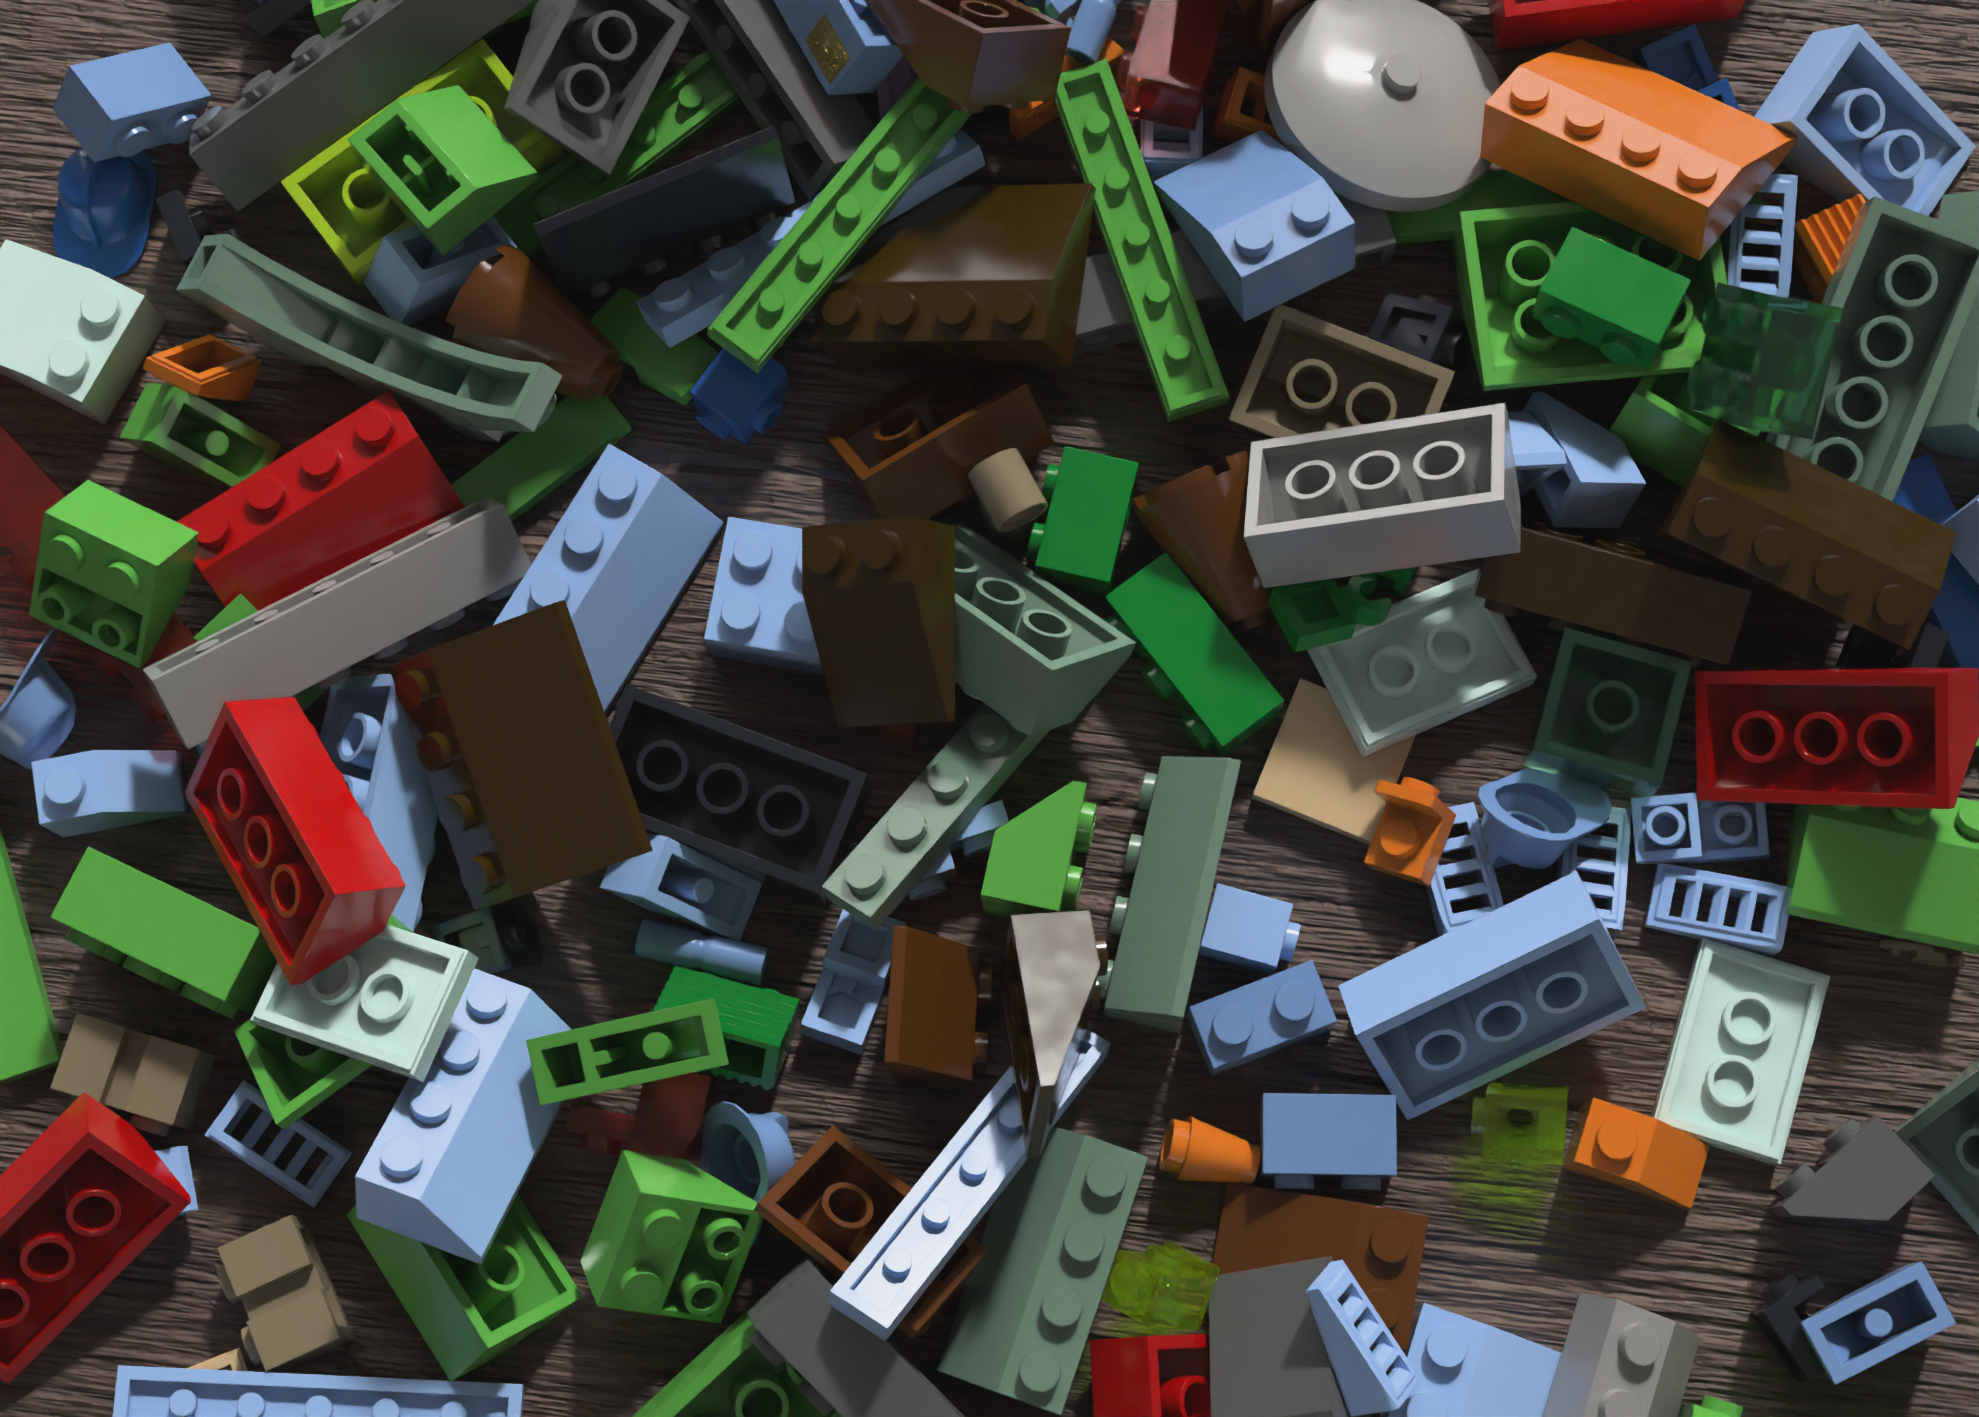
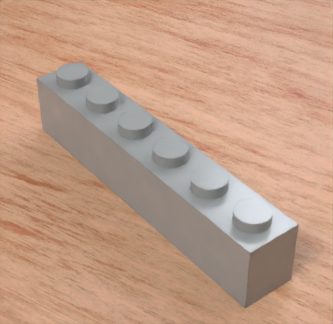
[142,496,532,749]

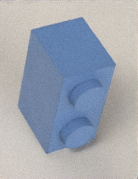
[52,43,212,162]
[1187,960,1337,1076]
[1260,1093,1397,1192]

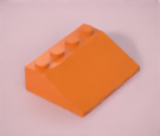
[1480,39,1797,261]

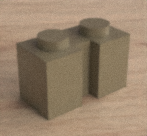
[50,1013,216,1137]
[217,1215,355,1372]

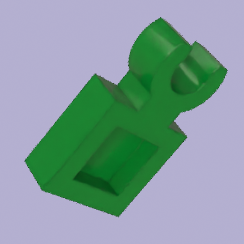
[1268,573,1392,653]

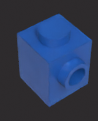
[690,348,791,445]

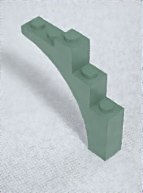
[176,234,563,442]

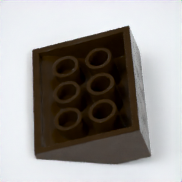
[812,183,1096,367]
[388,600,653,911]

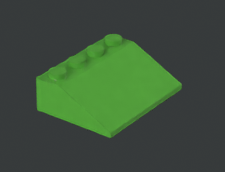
[1452,201,1741,391]

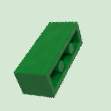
[1104,552,1284,758]

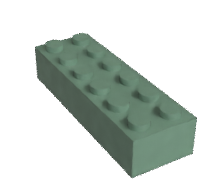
[1766,196,1979,502]

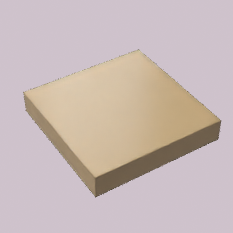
[1252,678,1416,846]

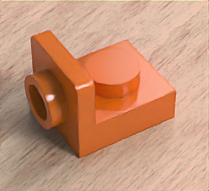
[1364,777,1457,886]

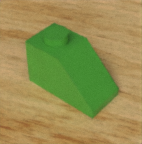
[119,383,281,490]

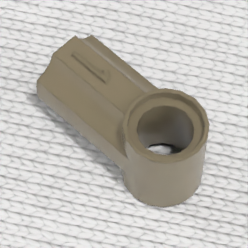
[967,448,1048,544]

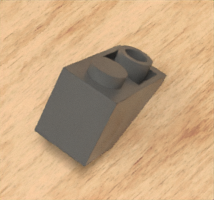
[1768,1115,1936,1224]

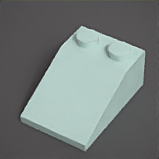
[0,239,166,425]

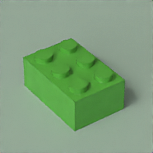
[51,846,277,1019]

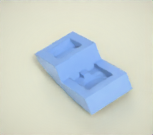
[800,909,906,1055]

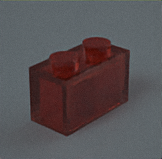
[1116,0,1228,131]

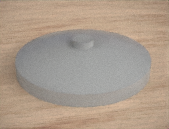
[1264,0,1501,212]

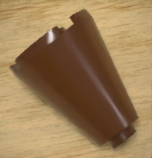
[442,245,623,403]
[1130,450,1273,635]

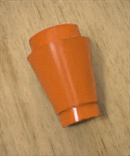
[1159,1116,1261,1184]

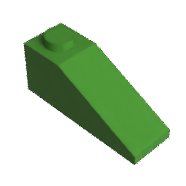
[526,998,729,1106]

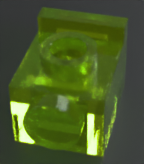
[1471,1082,1569,1165]
[1101,1241,1220,1330]

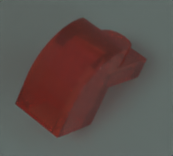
[566,1073,718,1160]

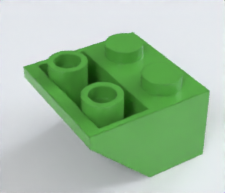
[347,85,539,256]
[29,480,199,669]
[981,780,1097,920]
[580,1150,763,1323]

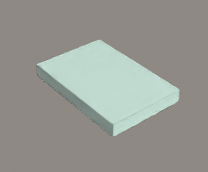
[1307,569,1537,757]
[250,924,479,1082]
[1651,937,1830,1166]

